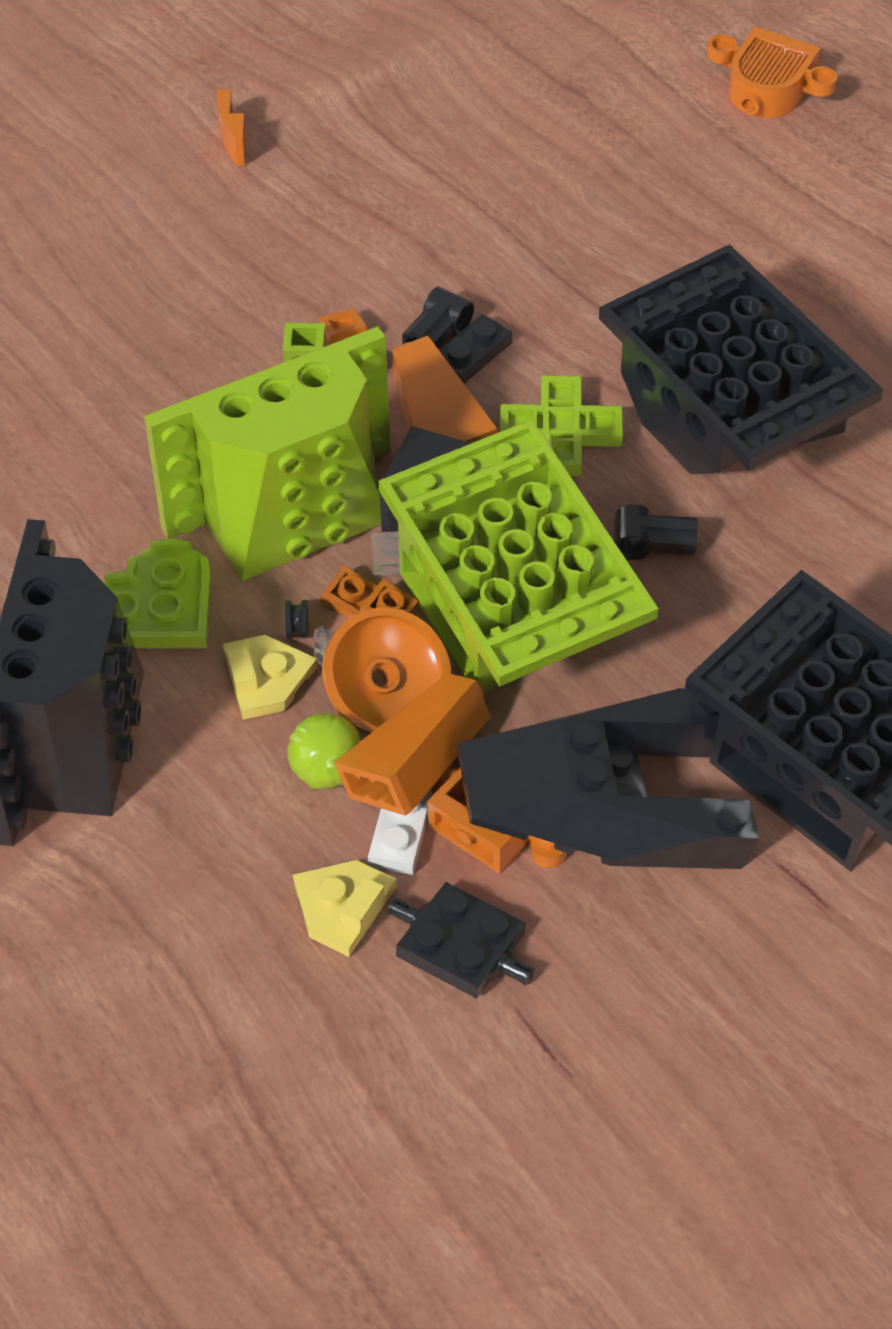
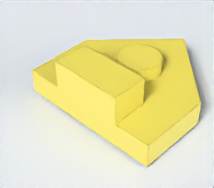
[223,635,318,720]
[293,860,397,957]

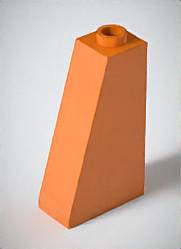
[392,336,497,443]
[334,673,491,816]

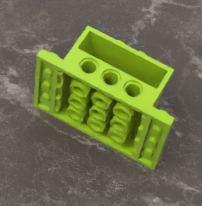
[144,326,391,581]
[379,419,659,694]

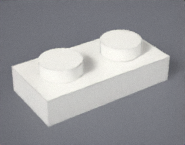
[368,790,432,875]

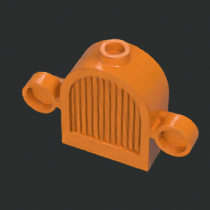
[707,26,837,118]
[427,762,567,874]

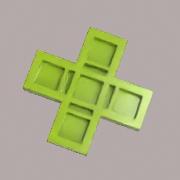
[500,375,623,477]

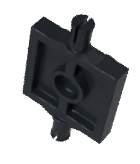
[388,882,535,999]

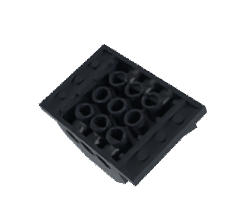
[599,244,883,474]
[0,519,144,846]
[685,569,892,872]

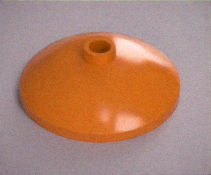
[322,607,452,735]

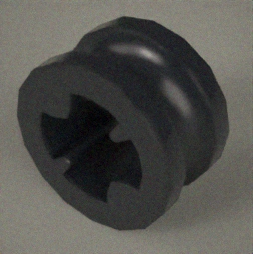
[285,600,309,639]

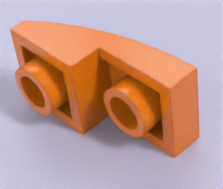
[319,565,418,618]

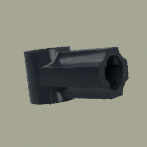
[402,286,475,348]
[614,504,697,560]

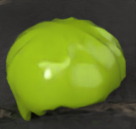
[287,713,361,790]

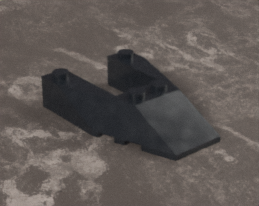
[457,688,759,869]

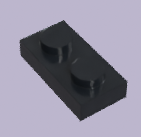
[439,314,512,384]

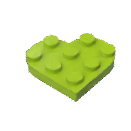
[103,538,211,648]

